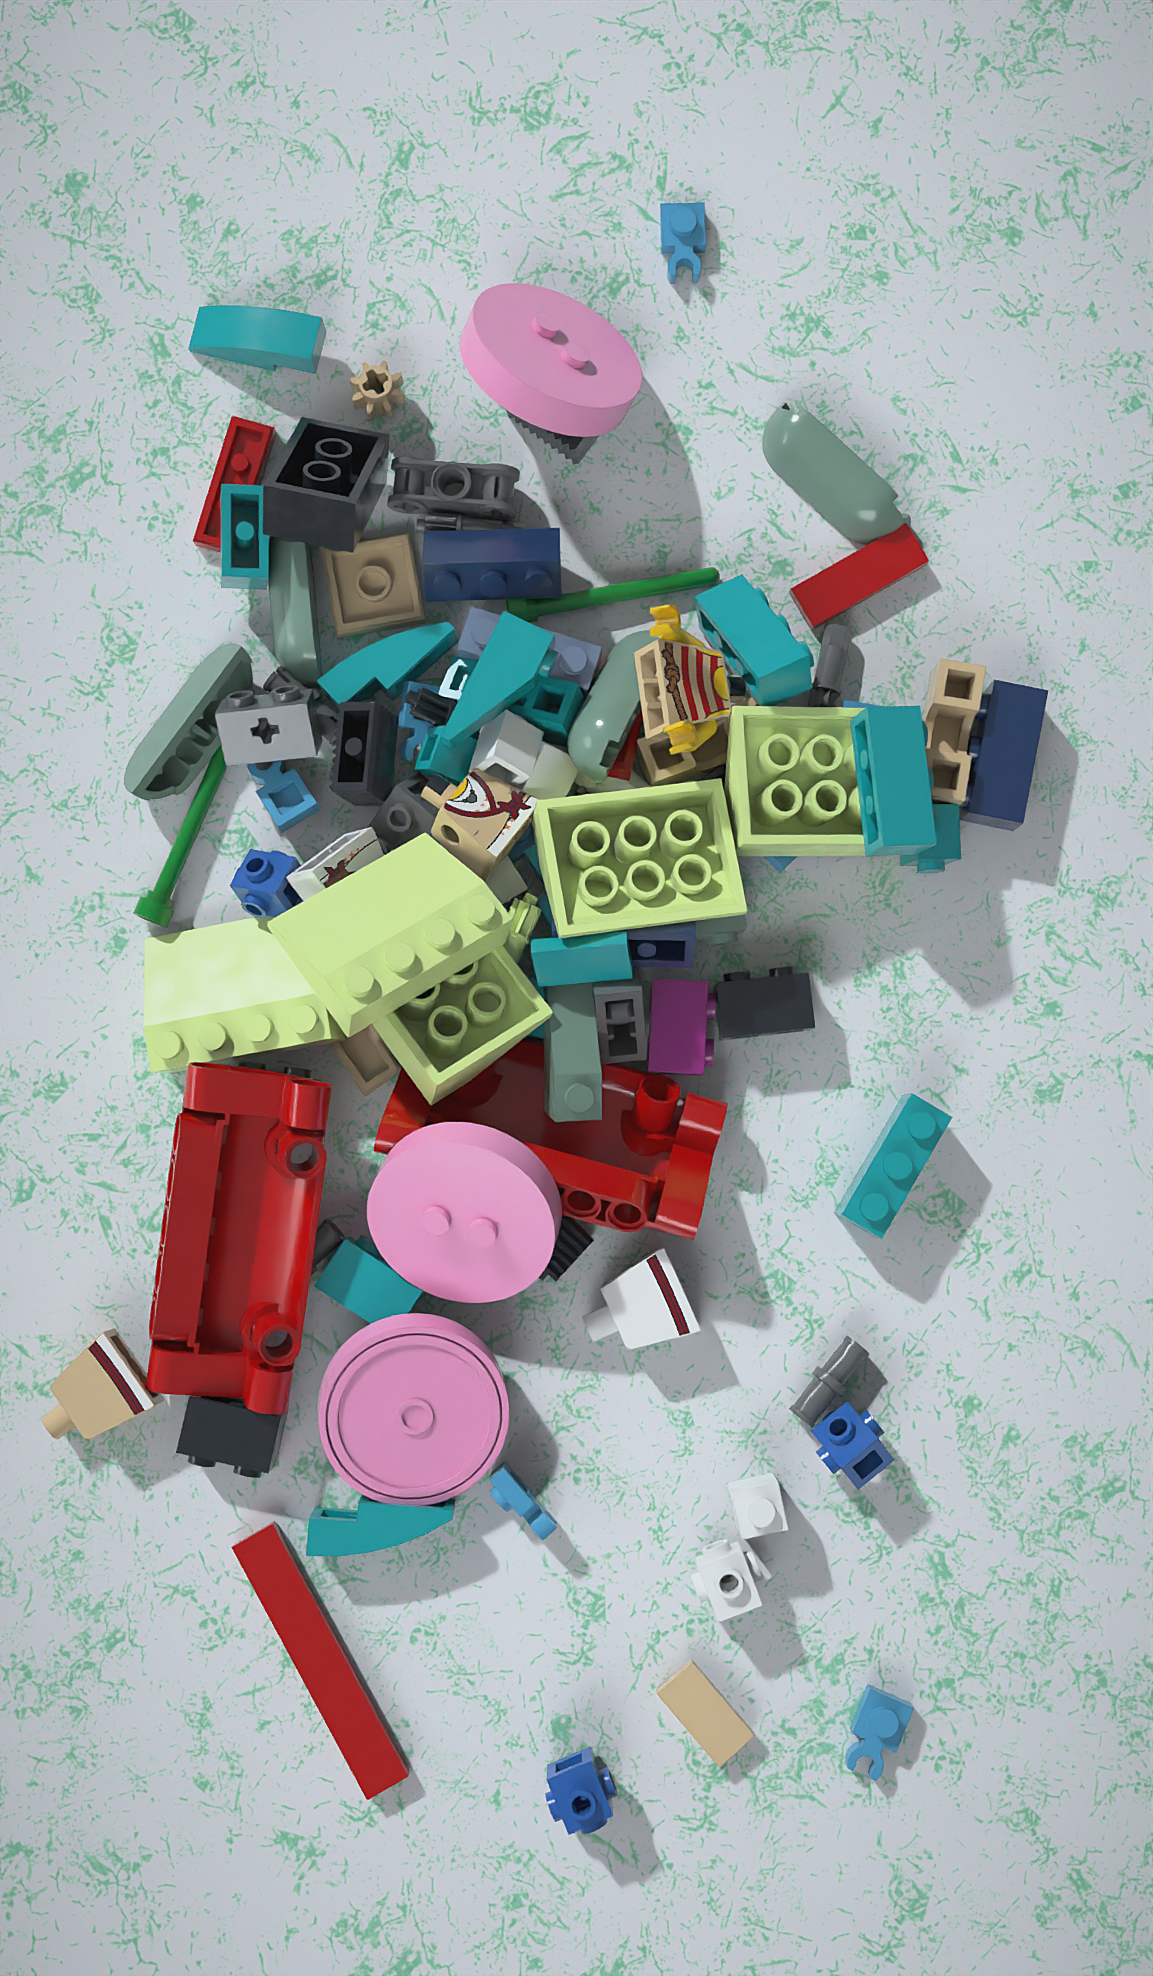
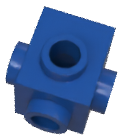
[229,849,303,918]
[811,1402,894,1490]
[545,1746,618,1835]

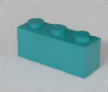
[694,574,814,706]
[850,706,939,857]
[834,1093,952,1239]

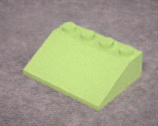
[724,706,899,856]
[532,779,748,938]
[267,832,513,1038]
[144,916,345,1073]
[372,945,553,1105]

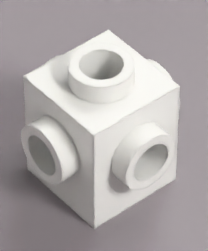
[691,1539,763,1623]

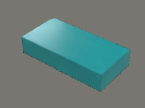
[531,931,633,987]

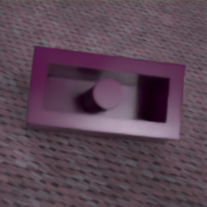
[647,979,716,1076]

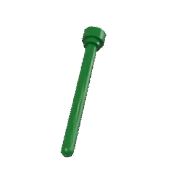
[506,567,720,623]
[133,745,228,928]

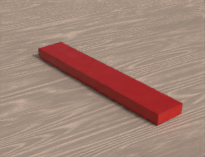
[231,1521,410,1800]

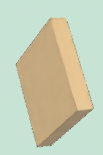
[321,533,426,639]

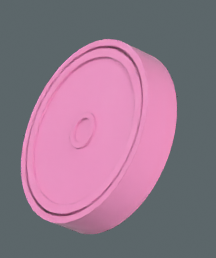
[459,283,642,437]
[367,1122,562,1303]
[318,1313,509,1506]

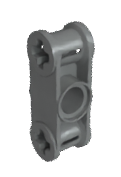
[387,457,520,520]

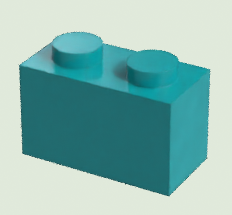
[220,484,269,590]
[314,1235,424,1324]

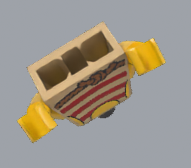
[634,604,746,755]

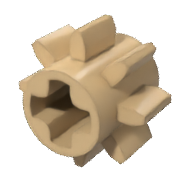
[350,360,405,421]

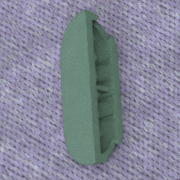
[762,402,911,545]
[268,536,323,689]
[567,630,659,784]
[124,644,255,800]

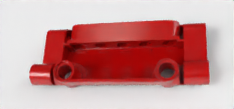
[374,1038,728,1240]
[146,1062,332,1414]

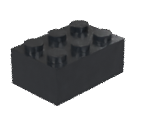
[263,417,390,553]

